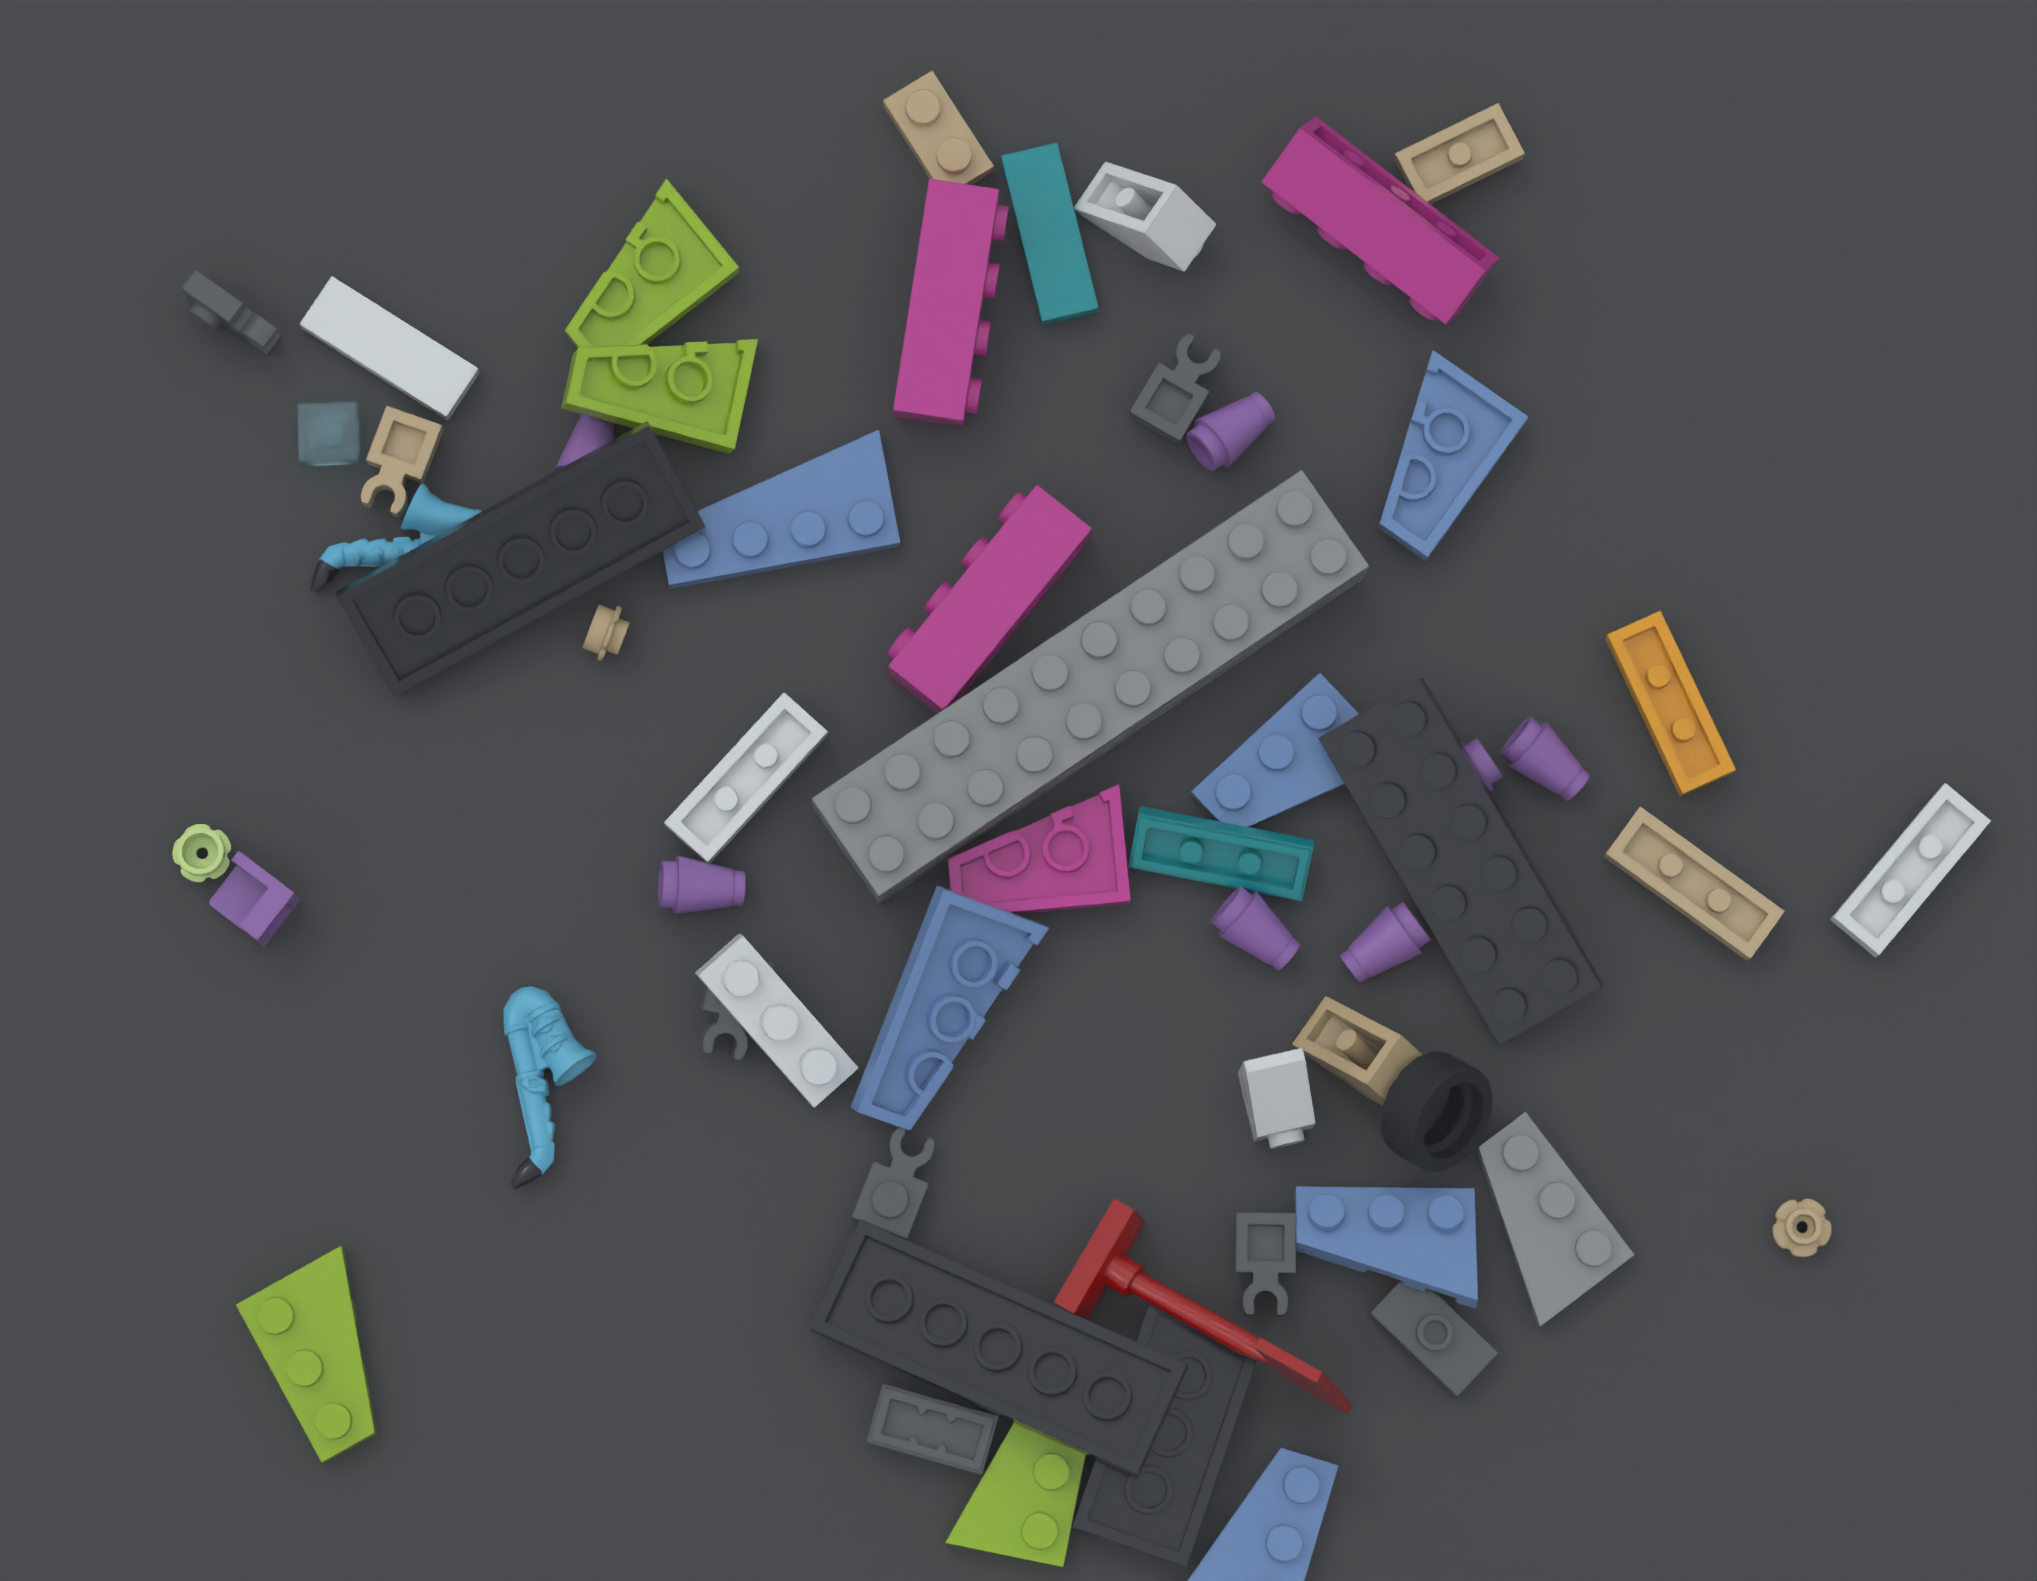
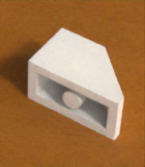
[1074,161,1216,272]
[1238,1048,1316,1149]

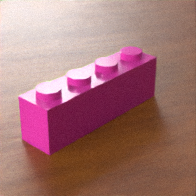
[1262,117,1500,325]
[893,179,1009,427]
[887,485,1092,714]

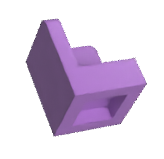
[209,851,301,947]

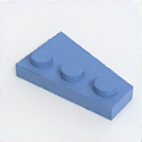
[1378,350,1528,561]
[1190,673,1359,828]
[1294,1186,1478,1309]
[1187,1448,1339,1581]

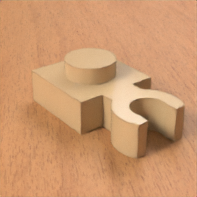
[361,406,444,518]

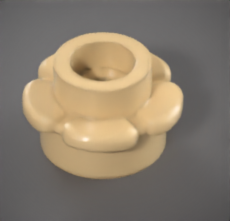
[582,604,630,661]
[1772,1198,1832,1257]

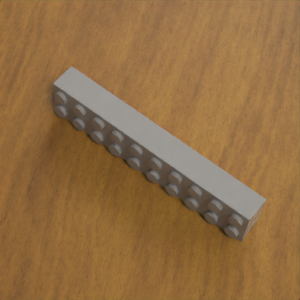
[812,470,1369,905]

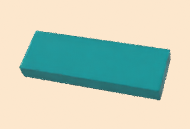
[1001,143,1099,326]
[1128,806,1314,901]

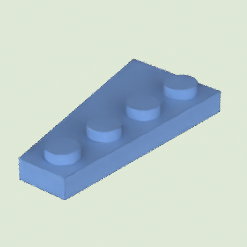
[663,430,901,589]
[851,885,1049,1130]

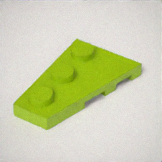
[565,178,740,348]
[561,339,758,454]
[236,1246,377,1463]
[945,1423,1086,1567]

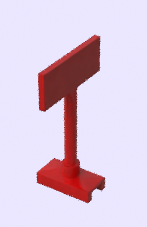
[1054,1199,1353,1414]

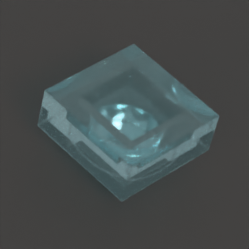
[298,402,360,466]

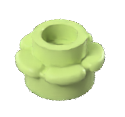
[172,824,231,882]

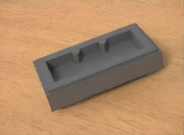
[1369,1280,1498,1397]
[866,1384,998,1475]

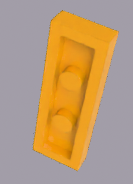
[1605,610,1736,797]

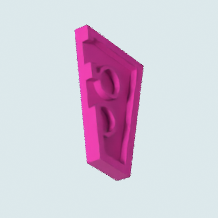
[948,784,1131,914]

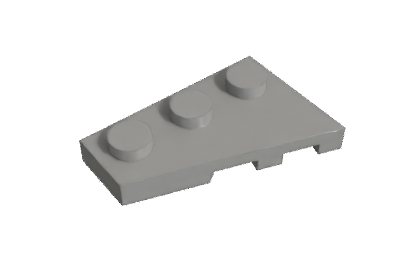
[1476,1112,1635,1327]

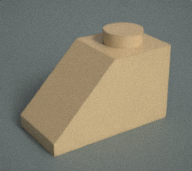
[1292,996,1422,1106]

